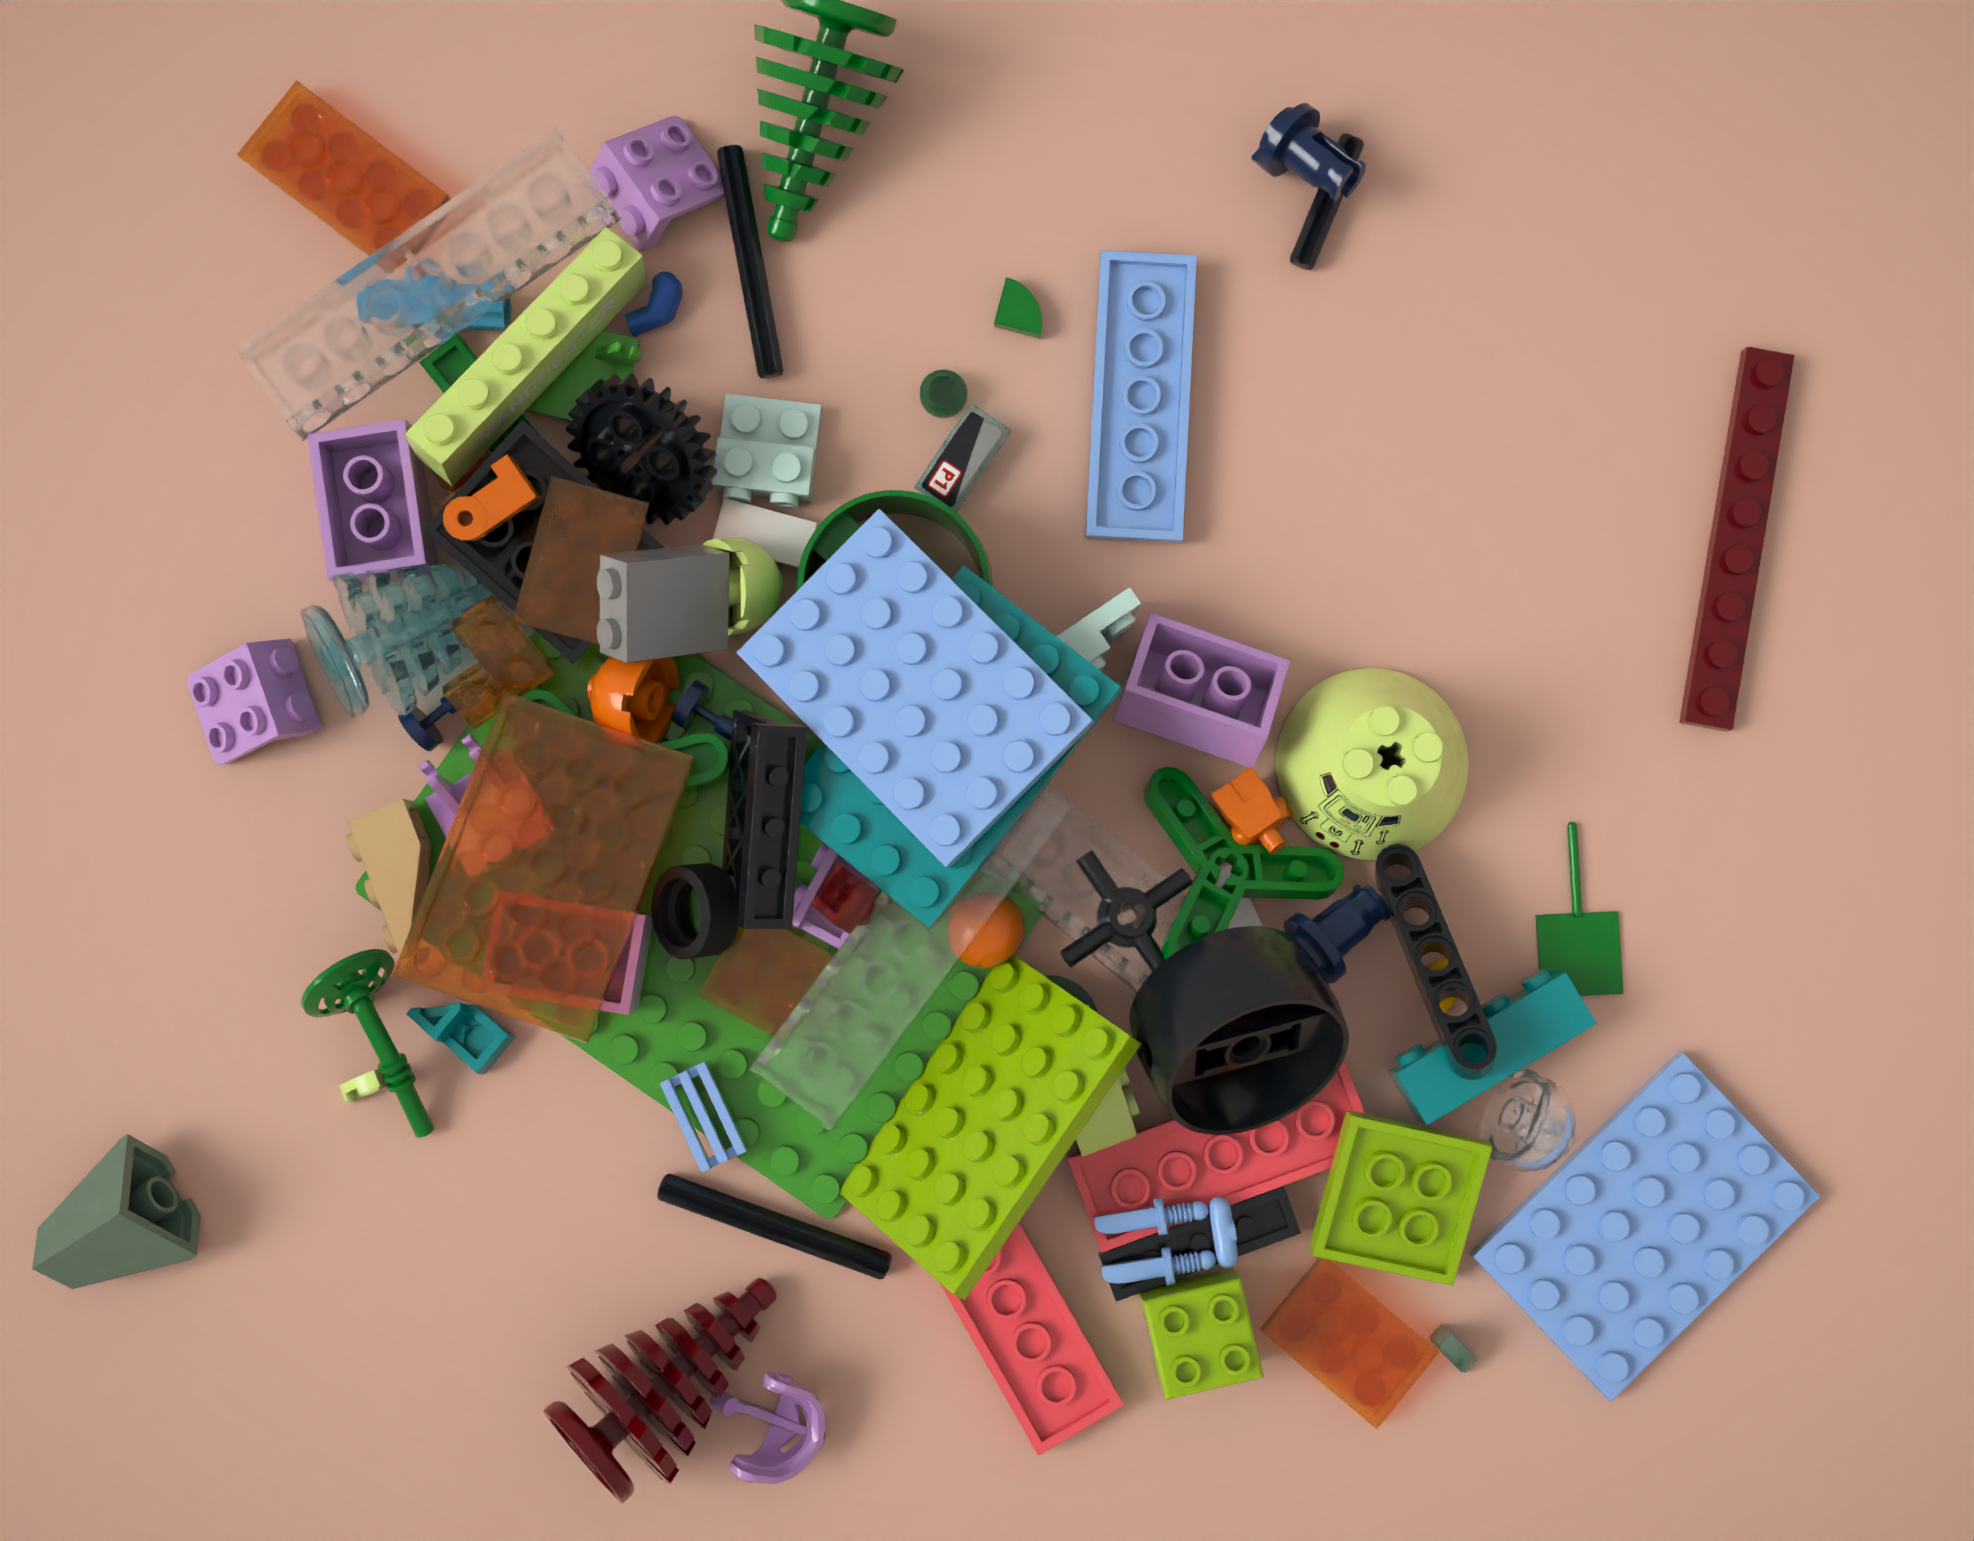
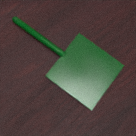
[1535,821,1623,996]

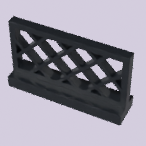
[722,710,807,929]

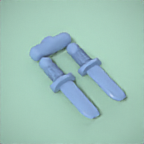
[1093,1196,1238,1285]

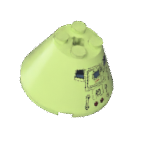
[1275,668,1469,861]

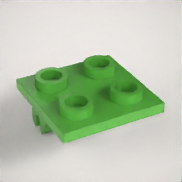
[525,330,643,422]

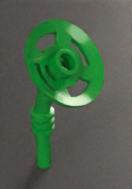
[301,949,434,1138]

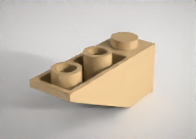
[346,799,432,960]

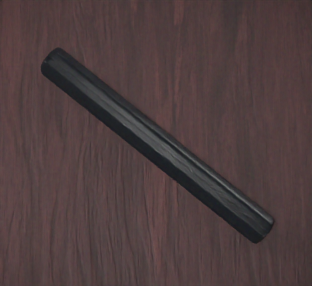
[717,144,784,379]
[657,1174,892,1280]

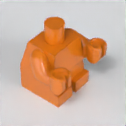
[1211,768,1293,854]

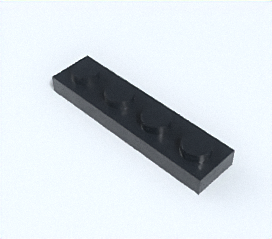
[1098,1186,1301,1302]

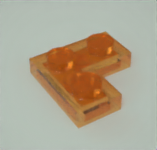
[442,595,554,730]

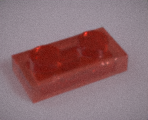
[812,864,878,935]

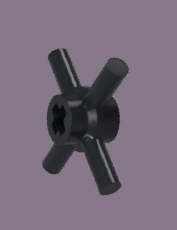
[1060,850,1193,972]

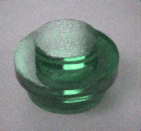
[919,369,967,418]

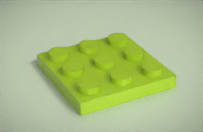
[1308,1110,1493,1286]

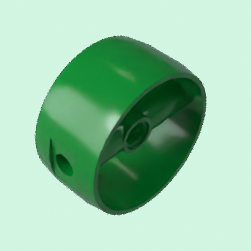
[796,490,993,592]

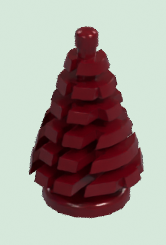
[543,1277,777,1504]

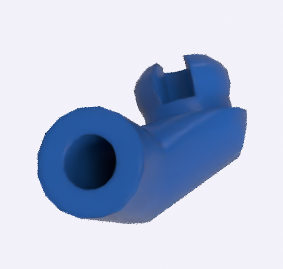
[624,271,683,337]

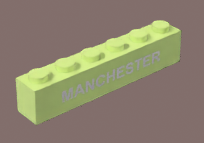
[405,227,648,487]

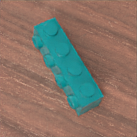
[1388,968,1597,1125]

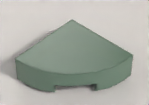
[1429,1325,1477,1373]

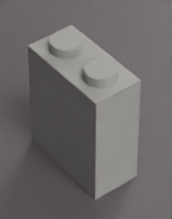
[596,544,729,663]

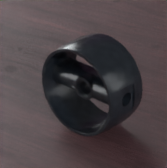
[1129,926,1349,1135]

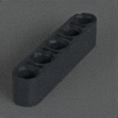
[1375,844,1497,1080]

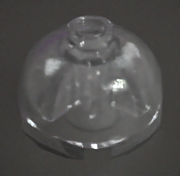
[1479,1069,1576,1172]

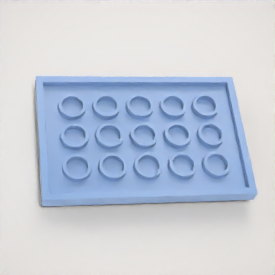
[736,509,1095,869]
[1470,1052,1821,1402]

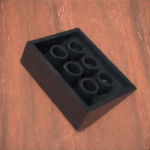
[422,420,665,664]

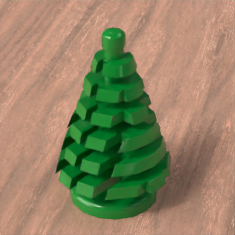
[754,0,904,242]

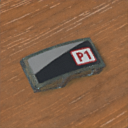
[914,403,1012,513]

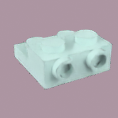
[712,394,822,508]
[1056,587,1141,672]

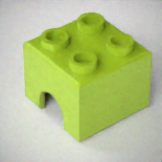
[1139,1267,1264,1400]

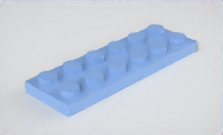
[1085,250,1197,544]

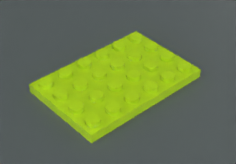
[839,955,1141,1300]

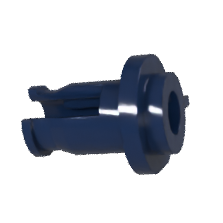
[1251,103,1366,203]
[1283,884,1390,984]

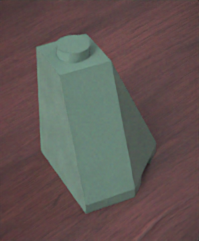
[32,1134,200,1289]

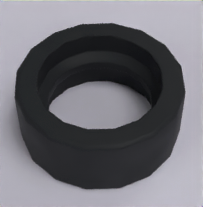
[651,863,739,960]

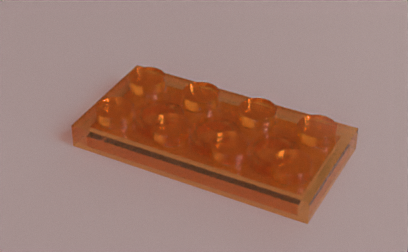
[237,80,451,274]

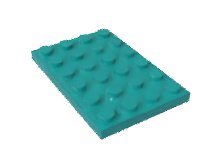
[800,565,1123,929]

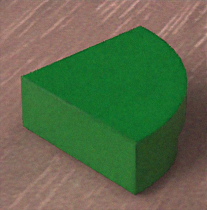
[994,277,1042,339]

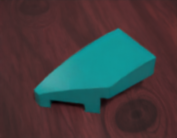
[407,1003,515,1075]

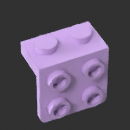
[587,116,725,252]
[187,638,322,765]

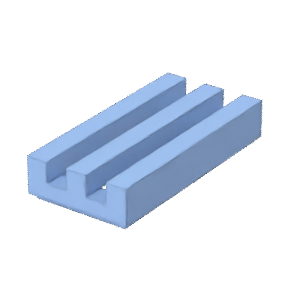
[660,1061,748,1173]

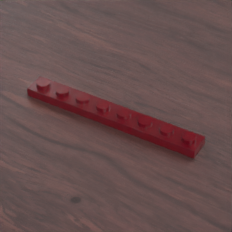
[1679,346,1795,732]

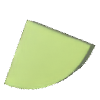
[339,1069,387,1103]

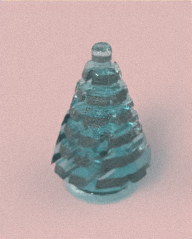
[300,564,507,719]

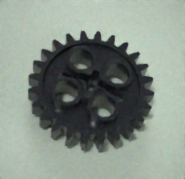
[566,373,717,525]

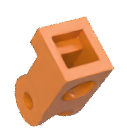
[443,454,541,541]

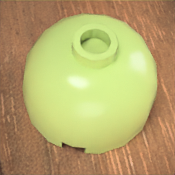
[703,537,783,635]

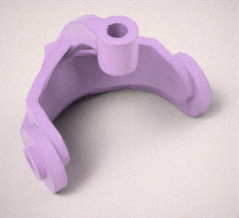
[710,1372,826,1484]

